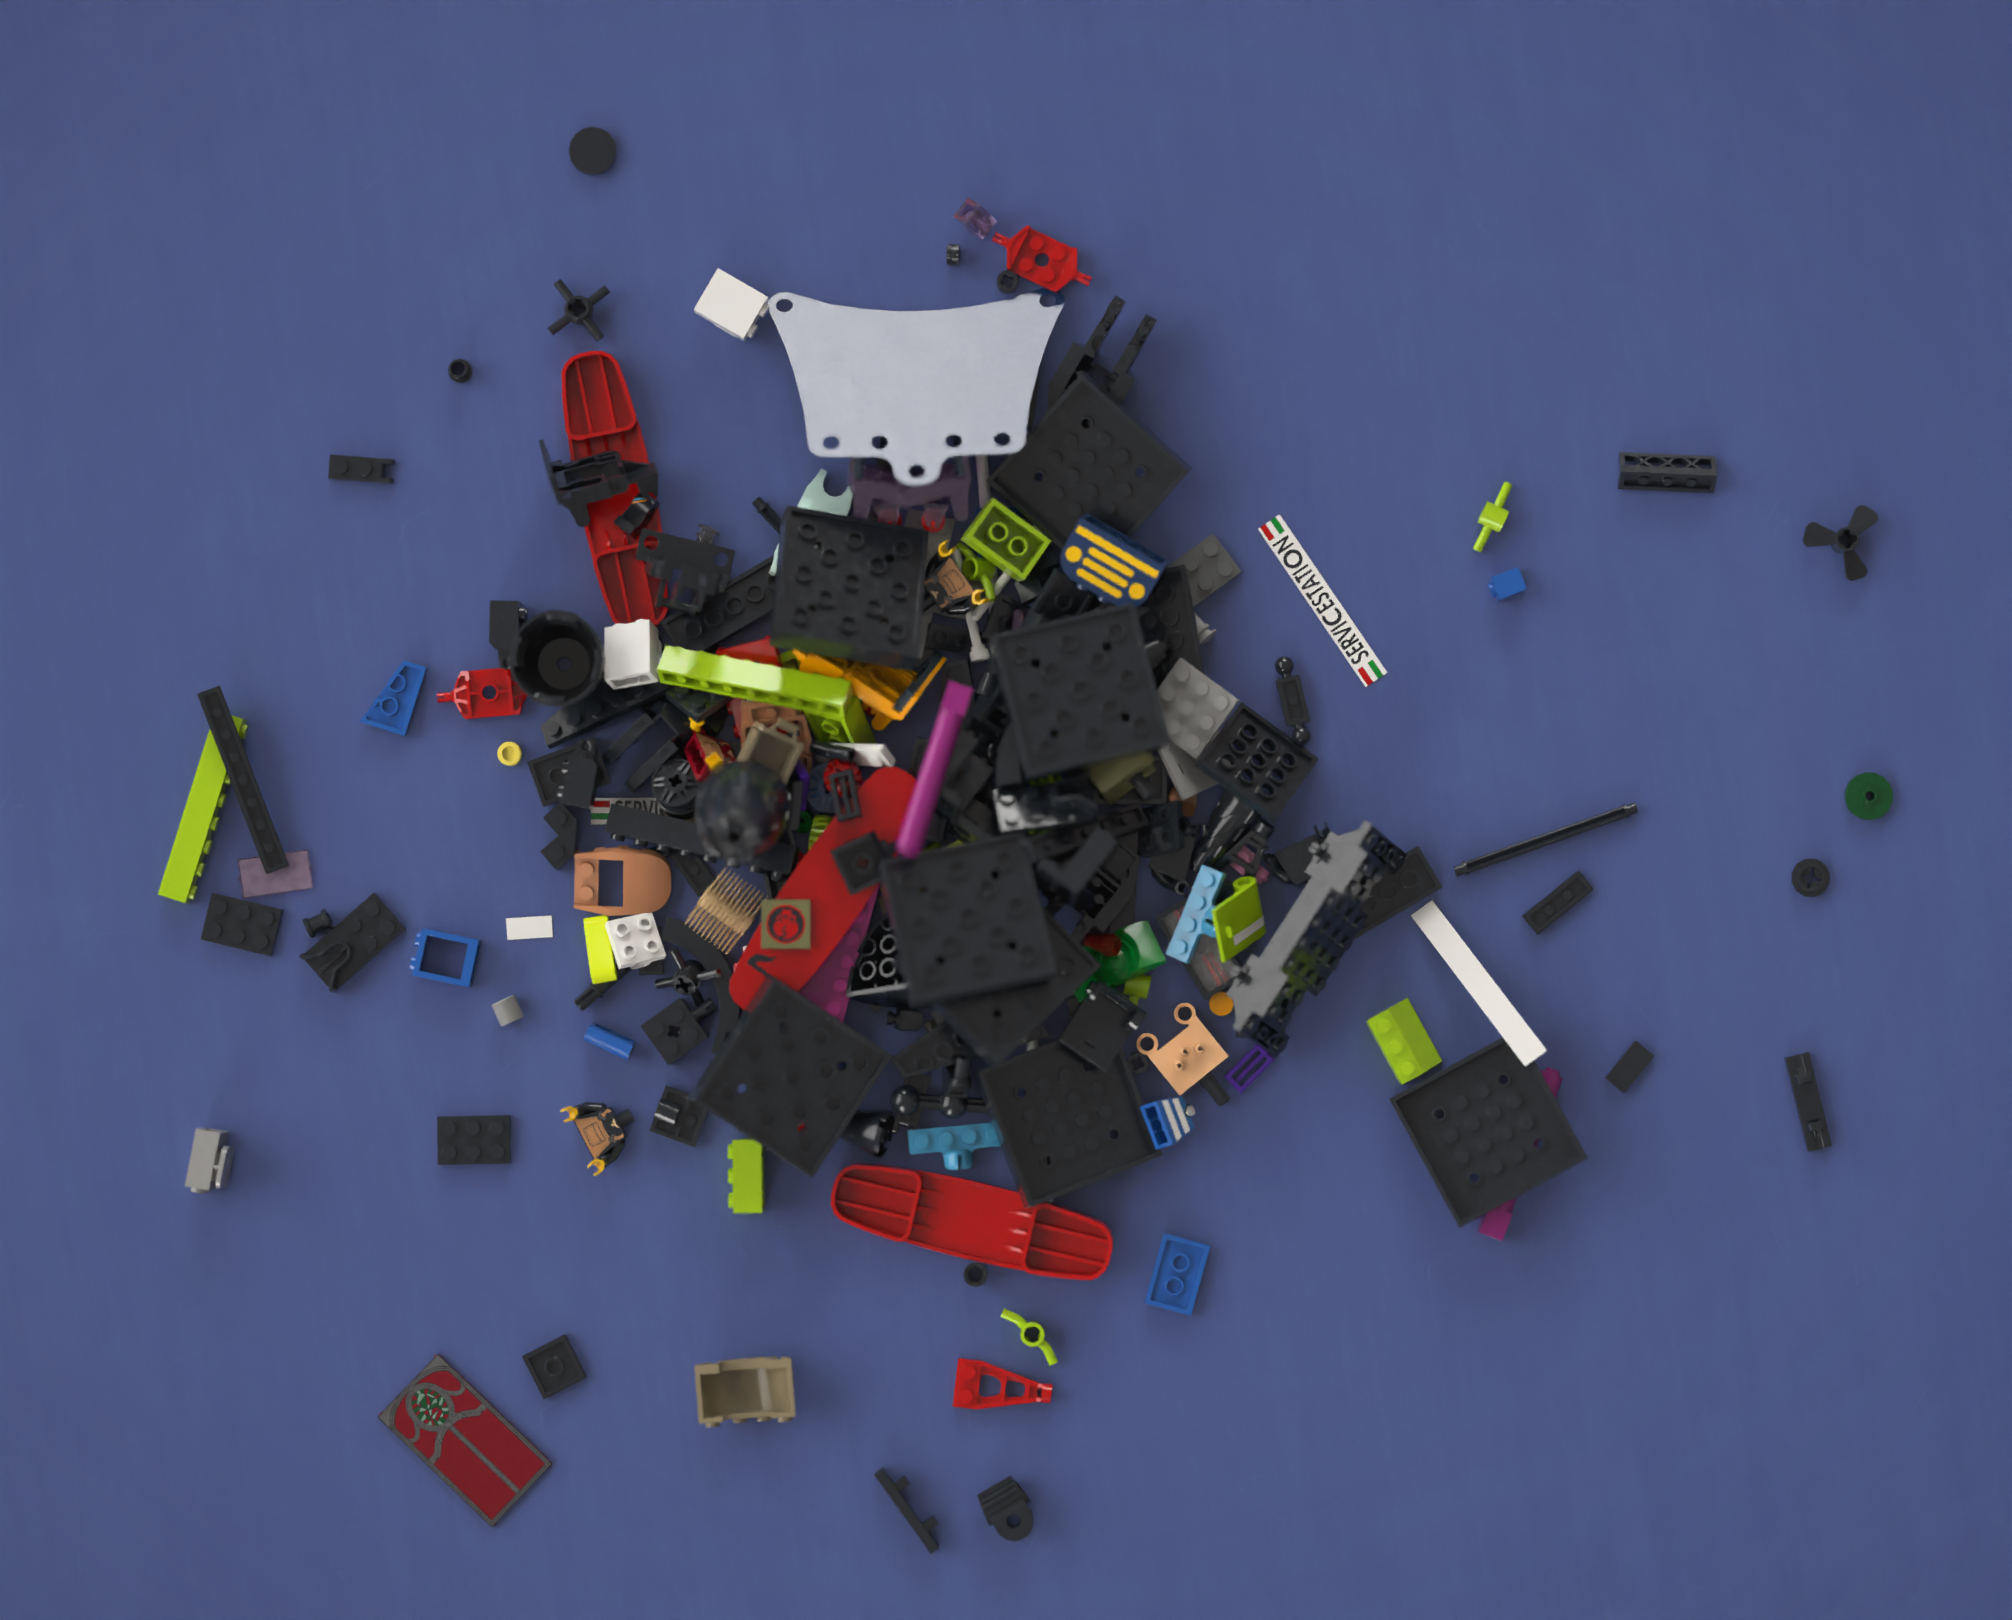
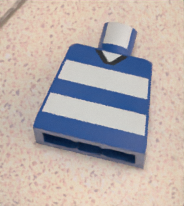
[1140,1097,1195,1150]

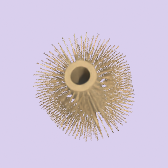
[685,867,768,954]

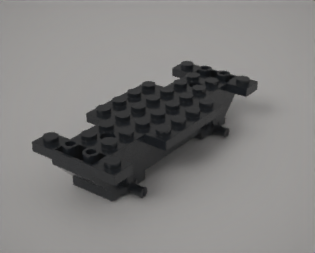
[1226,821,1407,1057]

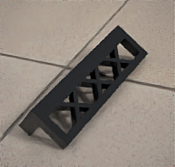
[1618,452,1717,493]

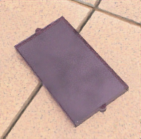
[237,849,314,899]

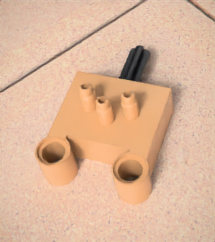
[1136,1003,1230,1106]

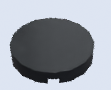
[569,127,617,175]

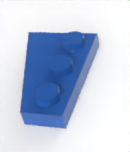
[359,660,427,736]

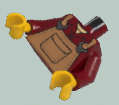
[683,717,737,781]

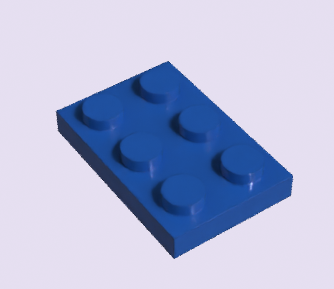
[1144,1233,1210,1316]

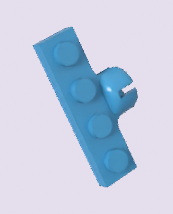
[1166,864,1226,964]
[907,1123,1001,1170]

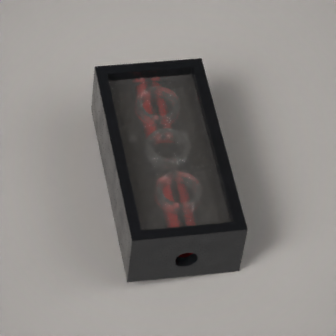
[1154,897,1243,1000]

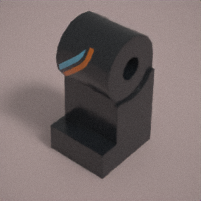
[613,492,659,540]

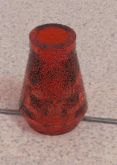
[1084,933,1122,957]

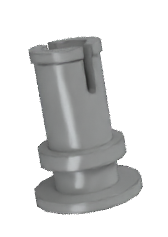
[1194,612,1217,646]

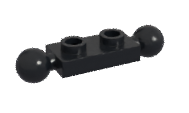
[1275,656,1311,745]

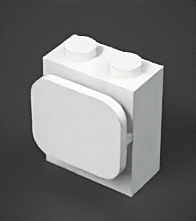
[694,268,770,341]
[604,619,662,690]

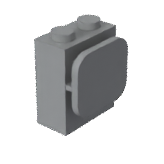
[185,1127,234,1194]

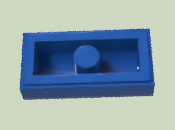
[583,1022,636,1060]

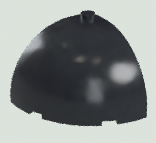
[846,892,944,1008]

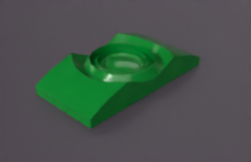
[1075,920,1167,1004]

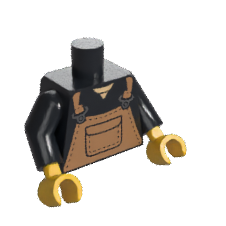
[923,540,989,615]
[560,1102,635,1176]

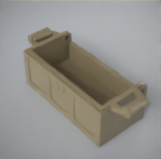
[728,718,805,838]

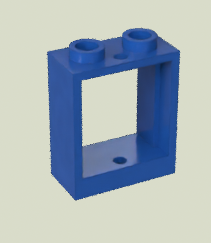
[410,928,482,987]

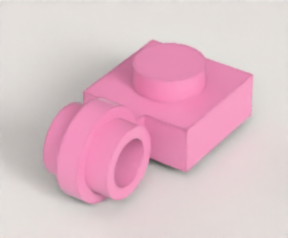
[1230,845,1270,885]

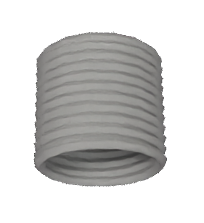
[491,995,524,1027]

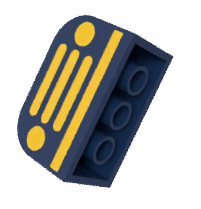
[1061,513,1170,607]

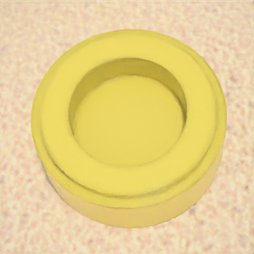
[497,742,522,766]

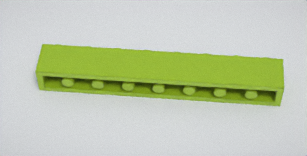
[657,646,853,719]
[158,715,249,904]

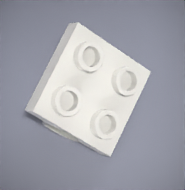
[605,913,666,969]

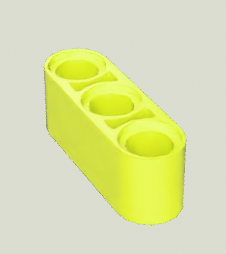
[583,915,617,984]

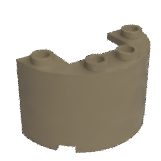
[694,1356,796,1427]

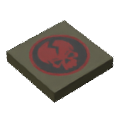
[761,899,810,949]

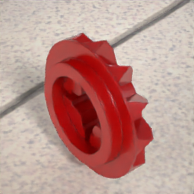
[823,759,862,796]

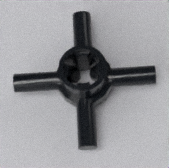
[548,279,610,342]
[655,947,721,1007]

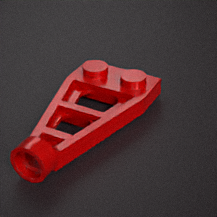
[952,1358,1053,1409]

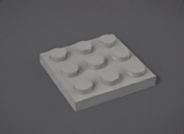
[1157,658,1240,759]

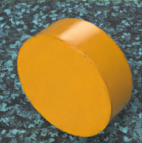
[1209,992,1233,1016]

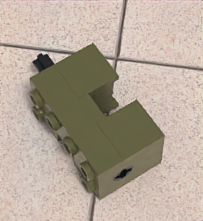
[1051,717,1156,806]

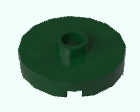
[1844,772,1893,820]

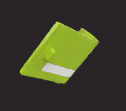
[1211,876,1266,962]

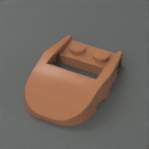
[741,700,812,774]
[574,845,672,916]

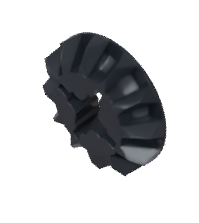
[1791,859,1830,897]

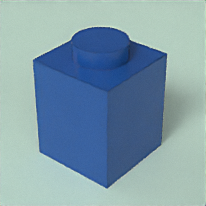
[1487,567,1527,601]

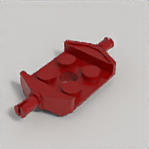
[992,225,1092,293]
[437,668,528,720]

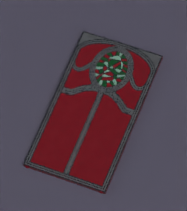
[377,1353,553,1527]

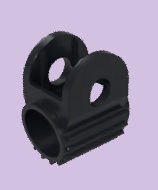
[977,1475,1033,1541]

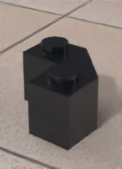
[540,803,579,870]

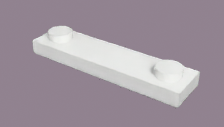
[814,743,896,767]

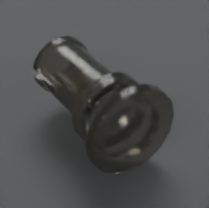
[696,523,720,544]

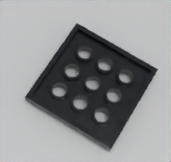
[1195,702,1318,824]

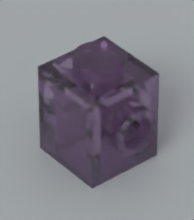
[953,198,997,240]

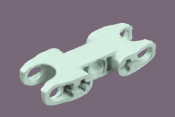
[769,468,856,576]

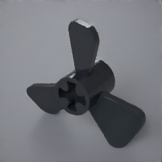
[1803,505,1878,581]

